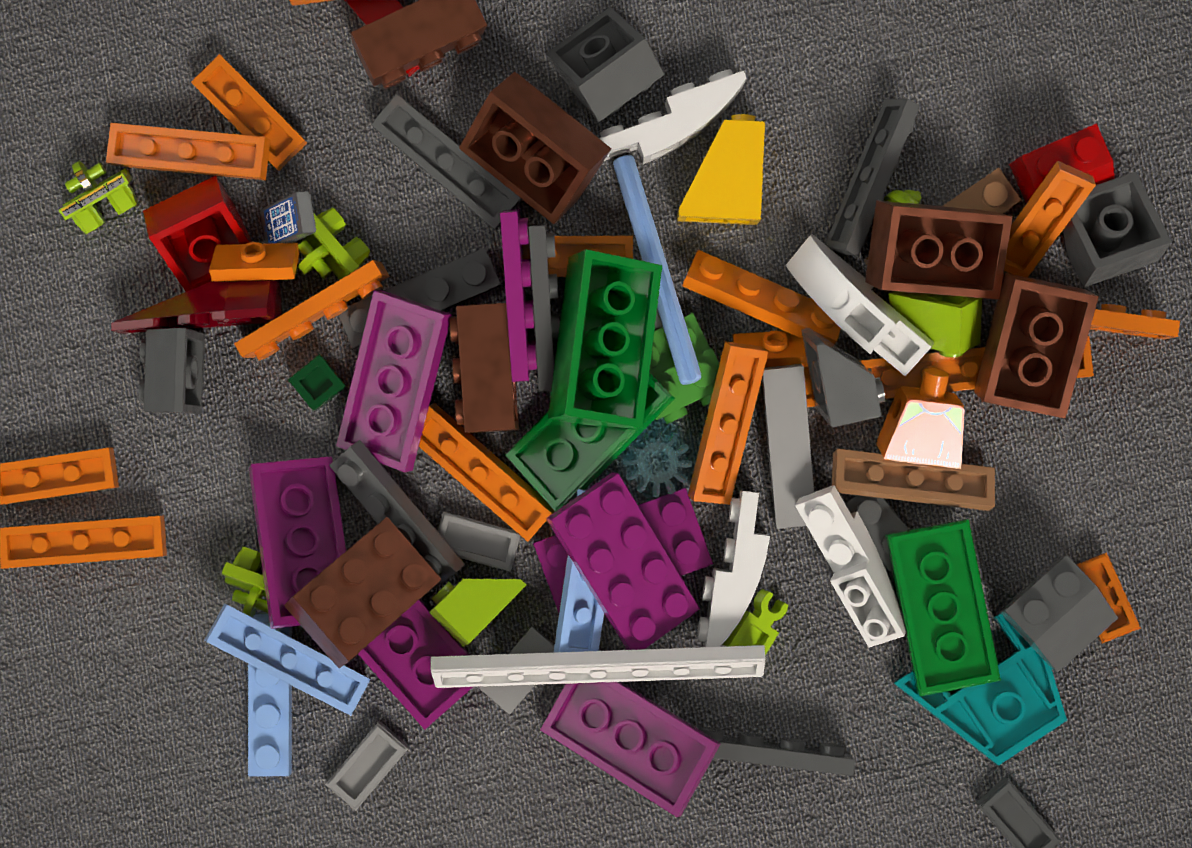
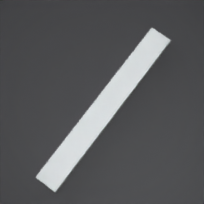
[431,645,766,688]

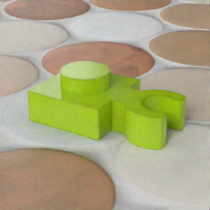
[722,589,788,656]

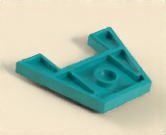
[893,613,1067,766]

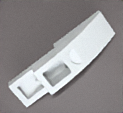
[599,69,746,164]
[785,234,934,376]
[795,485,906,647]
[697,490,770,647]

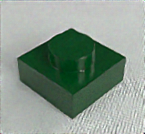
[288,354,347,412]

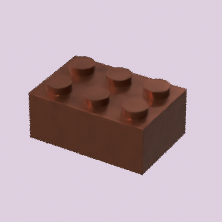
[351,0,487,89]
[459,72,612,224]
[865,200,1012,299]
[974,273,1099,419]
[450,303,519,433]
[284,517,442,668]

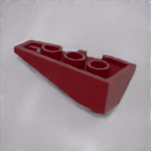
[111,280,282,334]

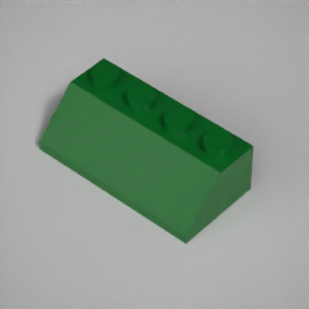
[548,249,662,429]

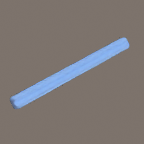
[613,155,701,385]

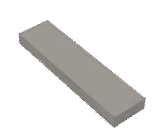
[762,364,814,529]

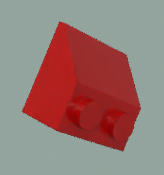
[1009,123,1115,204]
[143,175,252,292]

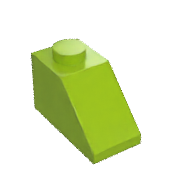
[889,291,982,357]
[429,579,526,647]

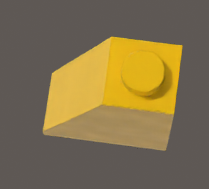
[677,114,765,225]

